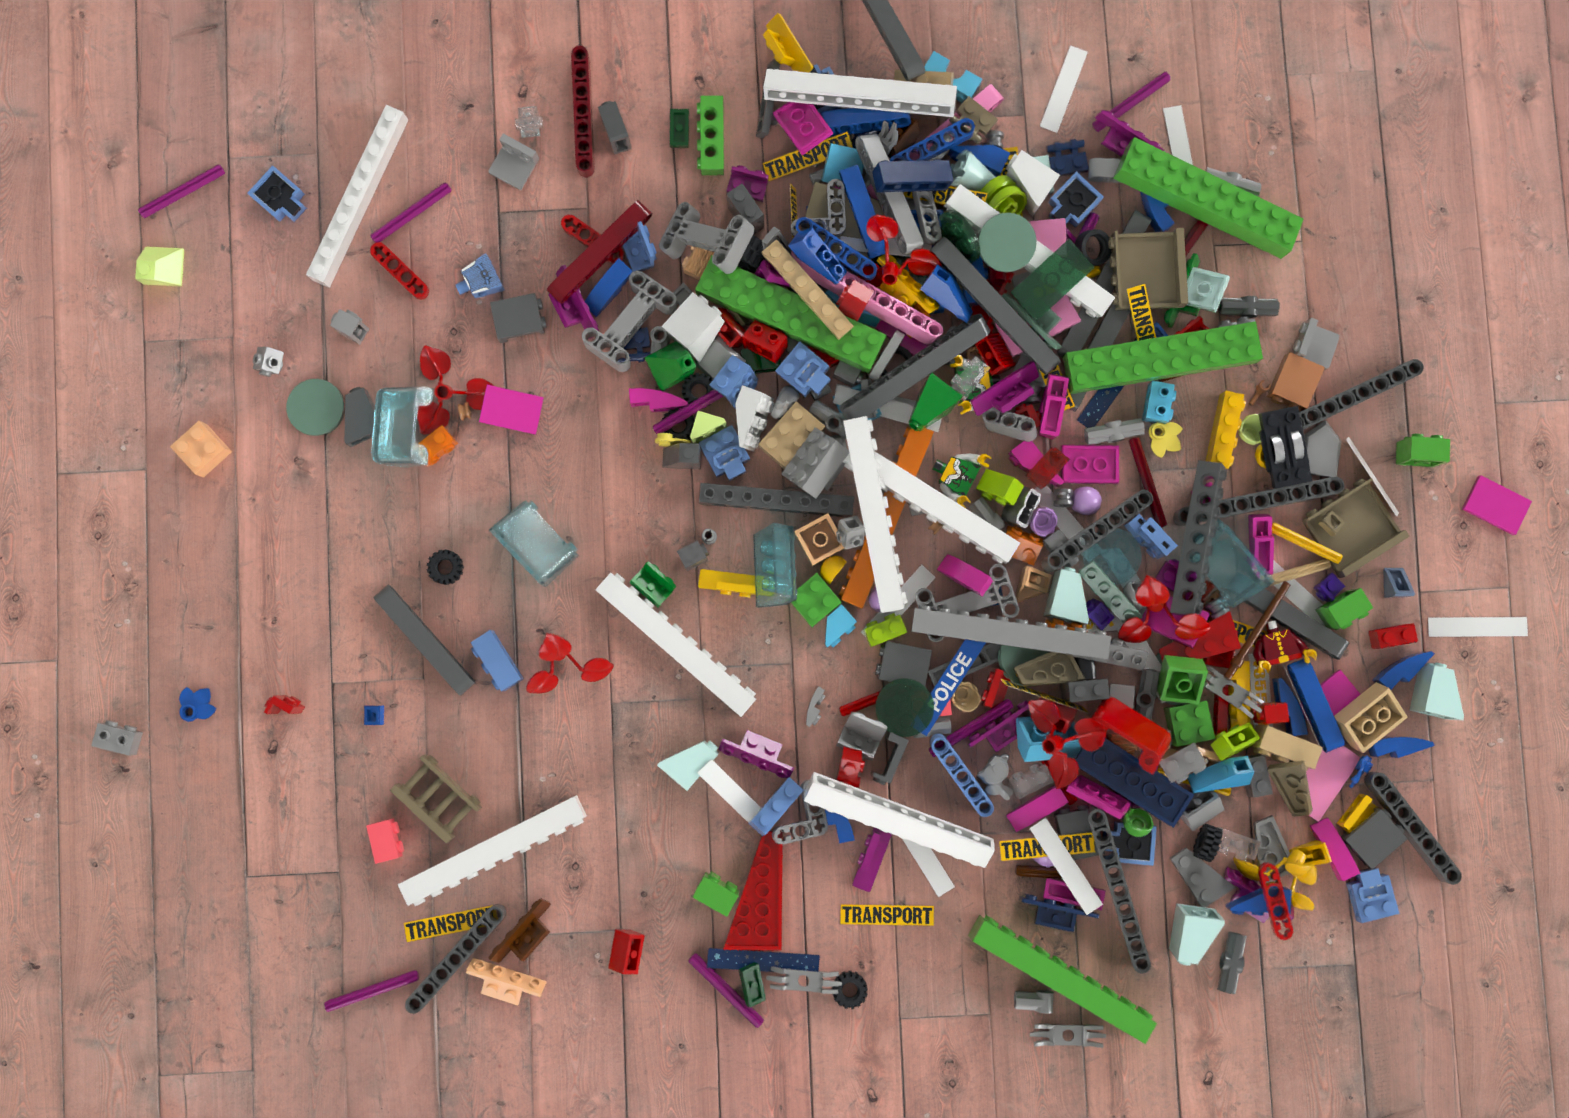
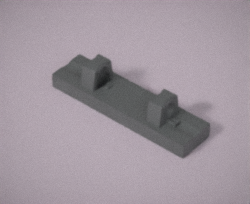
[756,59,780,139]
[928,643,1001,687]

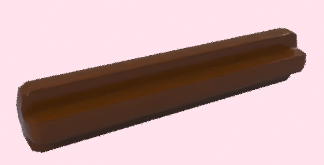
[1015,865,1063,879]

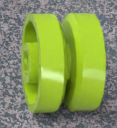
[980,175,1027,215]

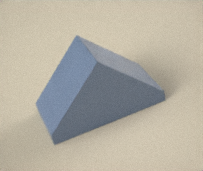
[1383,568,1415,598]

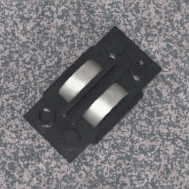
[1258,406,1312,489]

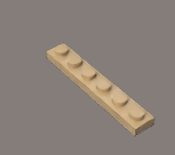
[762,239,854,340]

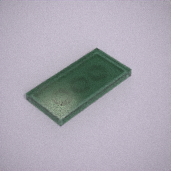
[1011,239,1095,321]

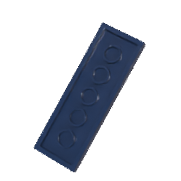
[1075,738,1194,828]

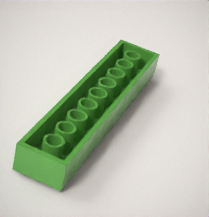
[1113,137,1303,259]
[695,255,886,374]
[1063,321,1263,394]
[968,915,1157,1044]

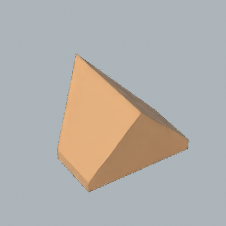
[1015,566,1051,603]

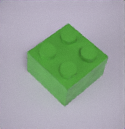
[1396,434,1450,467]
[787,573,842,628]
[1315,588,1373,630]
[1157,655,1208,704]
[1164,700,1215,746]
[693,871,739,917]

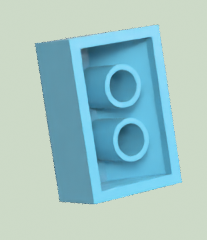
[1016,717,1082,762]

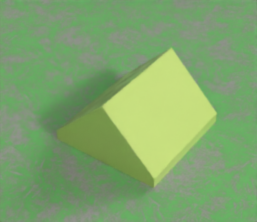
[690,411,727,444]

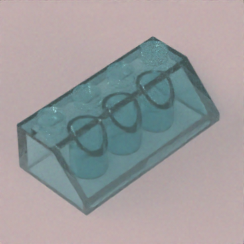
[753,523,798,608]

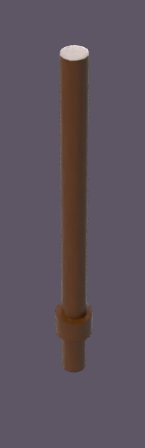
[1223,581,1291,681]

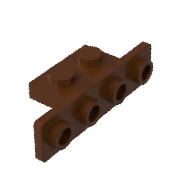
[488,898,551,963]

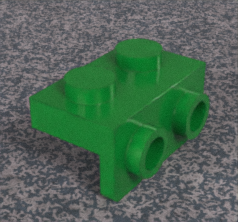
[629,561,676,608]

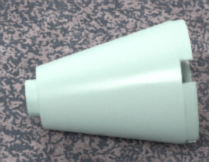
[950,150,995,192]

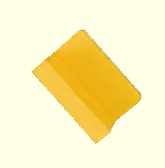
[1336,793,1378,833]

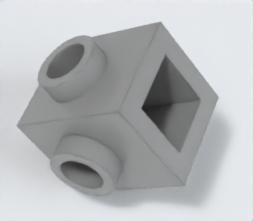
[253,347,284,377]
[836,516,866,550]

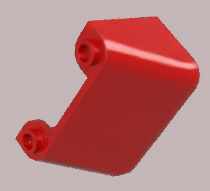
[1091,697,1171,775]

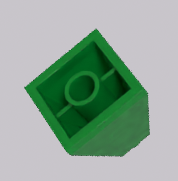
[644,341,696,391]
[908,373,962,431]

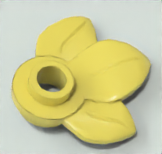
[1148,422,1183,458]
[655,433,691,447]

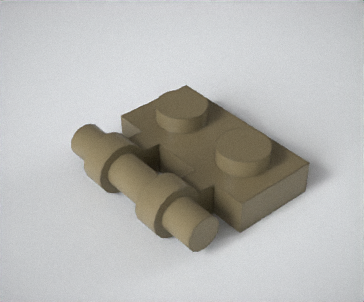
[948,96,998,144]

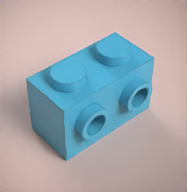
[1142,380,1176,424]

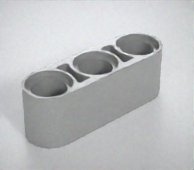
[1088,158,1122,183]
[982,408,1038,442]

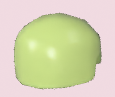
[1238,414,1261,445]

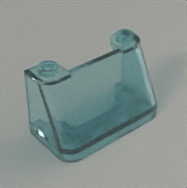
[371,387,434,468]
[489,500,579,587]
[1192,519,1275,608]

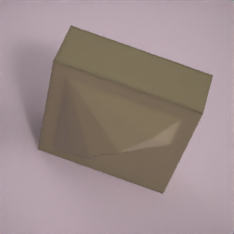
[1318,510,1345,537]

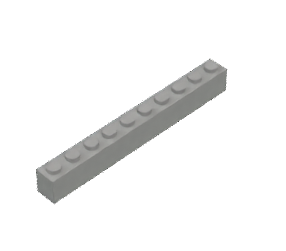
[911,605,1111,660]

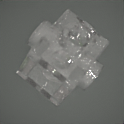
[515,106,543,138]

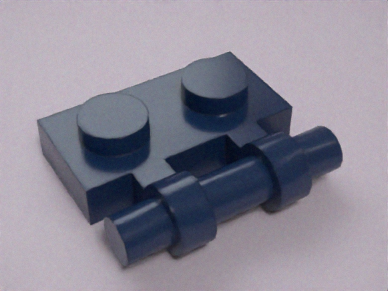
[1046,139,1089,177]
[617,327,651,363]

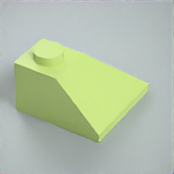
[135,247,185,286]

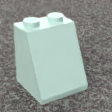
[1044,567,1089,625]
[1410,662,1464,720]
[657,740,719,791]
[1169,903,1225,966]

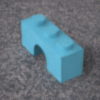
[924,51,982,103]

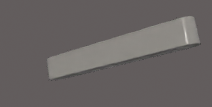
[855,133,924,255]

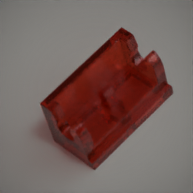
[1025,447,1070,490]

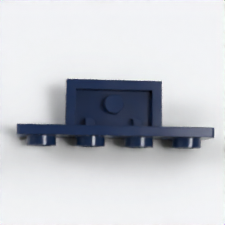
[1019,894,1099,932]

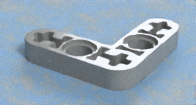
[790,179,846,237]
[772,780,828,844]

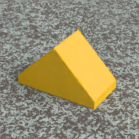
[1289,840,1332,865]

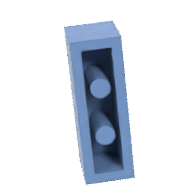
[470,630,524,692]
[748,777,804,836]

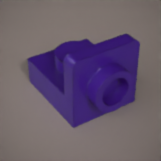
[1314,572,1346,602]
[1086,598,1115,631]

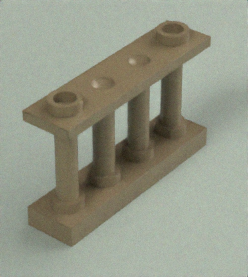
[390,755,482,844]

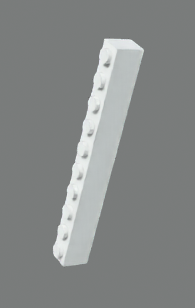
[763,69,957,117]
[306,105,408,288]
[944,184,1115,318]
[843,416,907,613]
[843,451,1020,564]
[596,573,756,717]
[804,772,995,868]
[398,795,587,906]

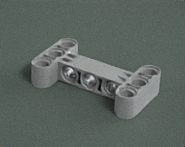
[659,202,754,274]
[582,271,677,372]
[915,564,1019,642]

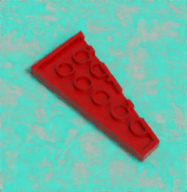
[723,831,783,950]

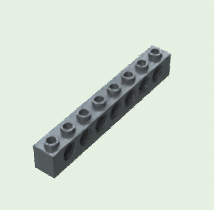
[1170,460,1227,616]
[699,483,854,518]

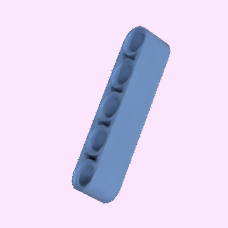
[930,733,994,817]

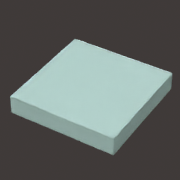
[1187,267,1230,313]

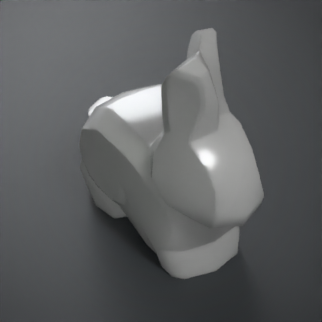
[771,386,800,419]
[976,754,1013,800]

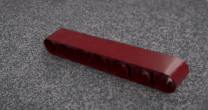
[571,45,595,178]
[547,200,653,304]

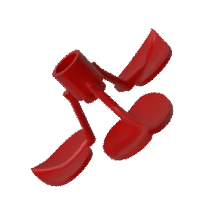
[857,215,942,287]
[417,345,494,434]
[1118,575,1211,643]
[526,633,614,694]
[1028,700,1107,789]

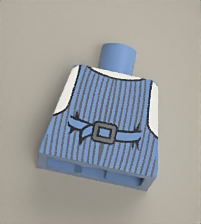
[455,254,505,298]

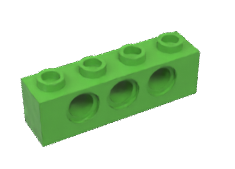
[697,96,724,175]

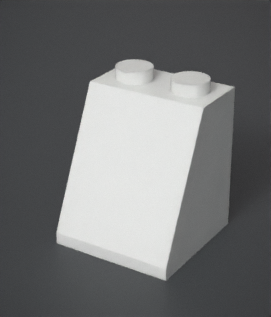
[1006,150,1060,216]
[662,292,724,362]

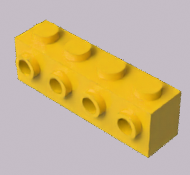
[1205,390,1246,469]

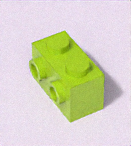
[976,468,1024,506]
[863,613,907,647]
[1210,722,1261,761]

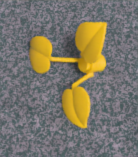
[1233,849,1317,911]

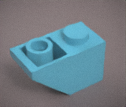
[825,604,857,648]

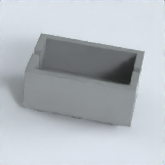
[782,427,849,499]

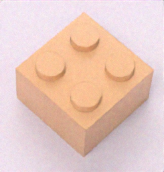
[170,421,232,478]
[794,513,845,567]

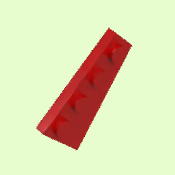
[1159,611,1241,663]

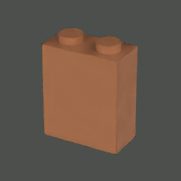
[1267,352,1325,412]

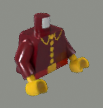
[1252,620,1317,674]

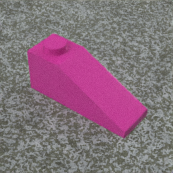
[1008,441,1064,487]

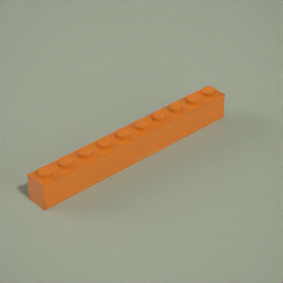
[839,427,934,610]

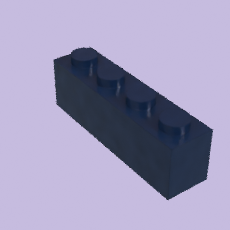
[872,159,954,193]

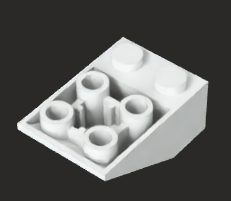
[735,385,774,452]

